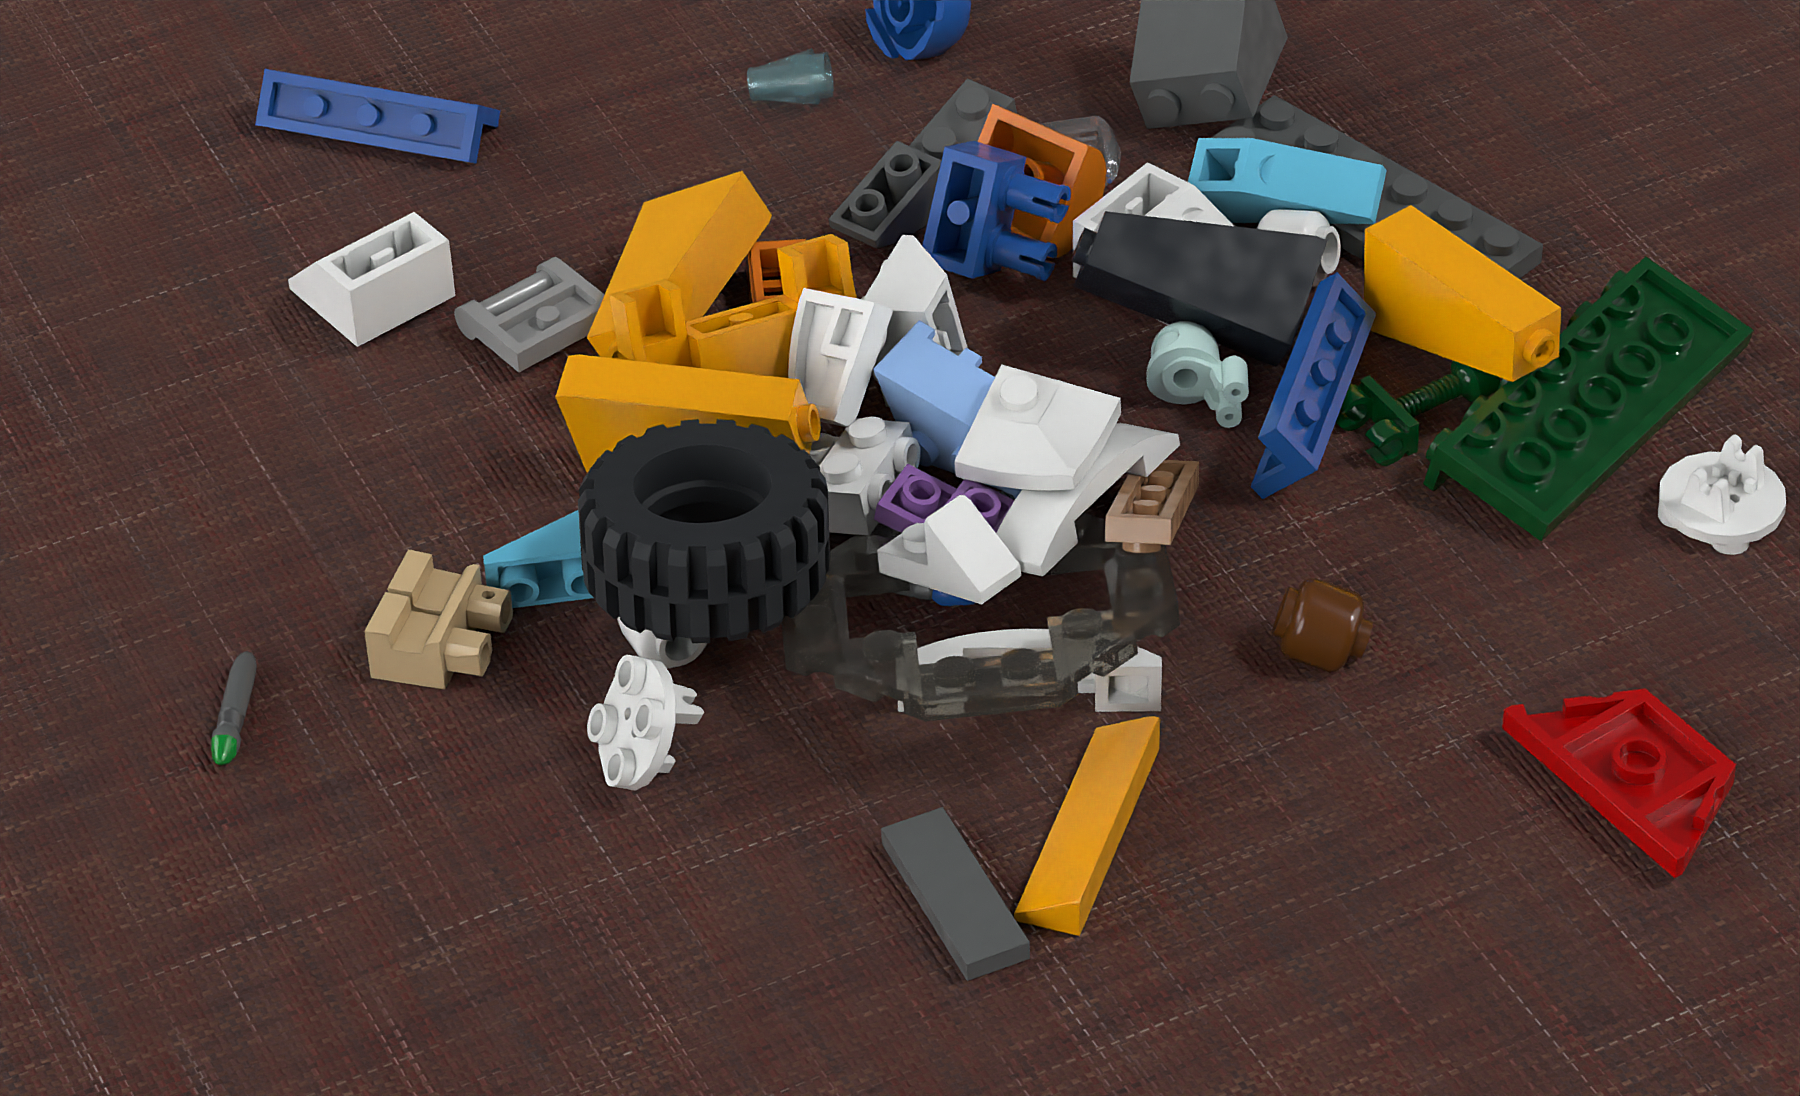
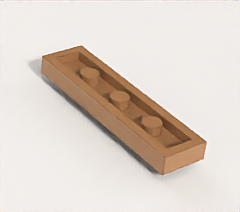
[1105,460,1199,553]

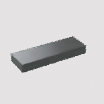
[881,807,1030,981]

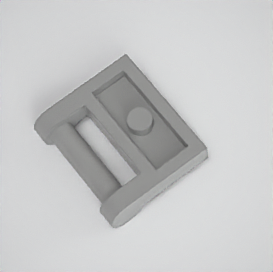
[454,257,605,372]

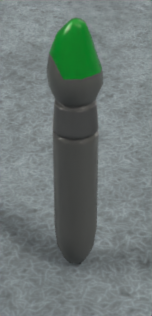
[211,651,257,766]

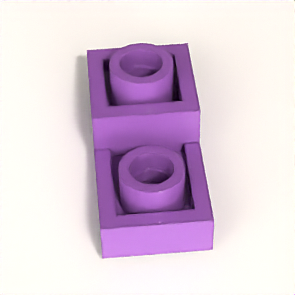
[874,464,1015,533]

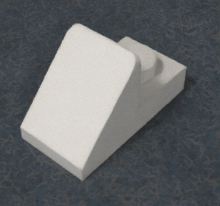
[877,495,1021,604]

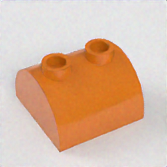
[978,104,1106,258]

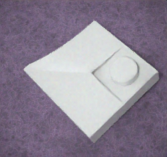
[788,288,893,428]
[954,364,1121,491]

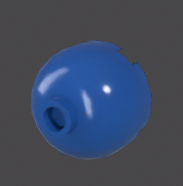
[865,0,971,61]

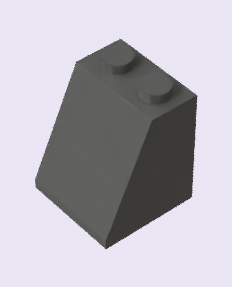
[1129,0,1288,129]

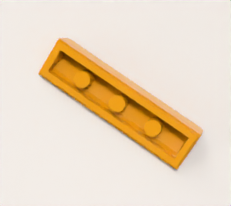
[1014,716,1160,936]

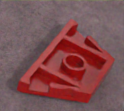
[1502,688,1736,878]

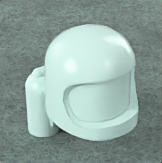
[1146,321,1249,428]

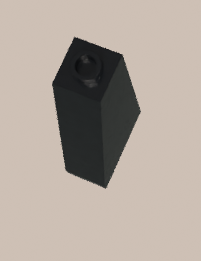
[1071,211,1328,367]

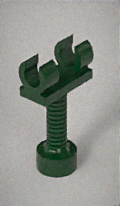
[1336,360,1500,466]

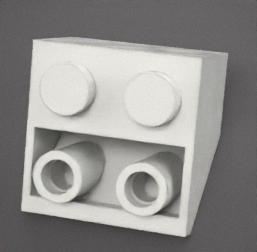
[288,212,455,347]
[861,235,967,407]

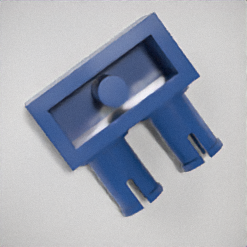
[922,141,1071,281]

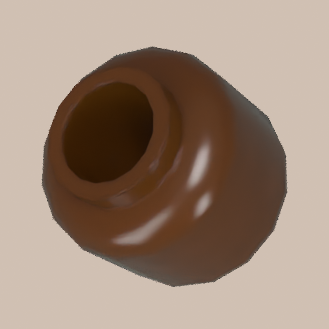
[1272,577,1373,672]

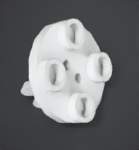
[1658,435,1786,555]
[587,654,704,790]

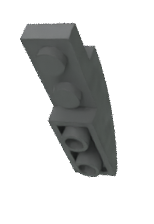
[828,78,1017,249]

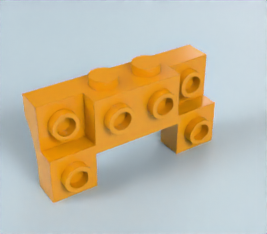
[609,234,857,378]

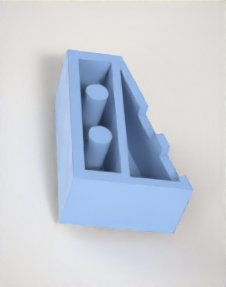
[873,320,1022,499]

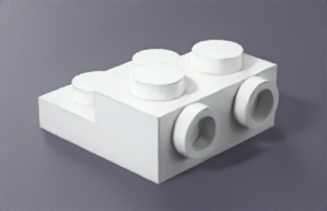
[809,417,920,536]

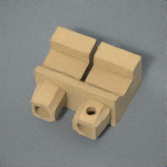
[364,549,513,690]

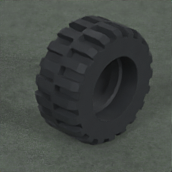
[578,419,830,643]

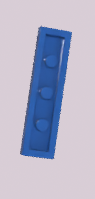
[255,69,501,164]
[1250,272,1377,499]

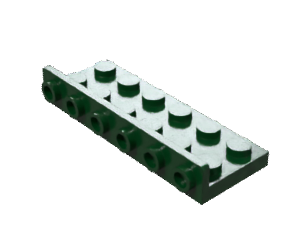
[1423,256,1754,541]

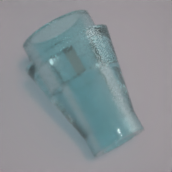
[747,48,834,105]

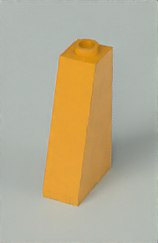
[587,171,772,360]
[1364,205,1561,382]
[555,354,821,473]

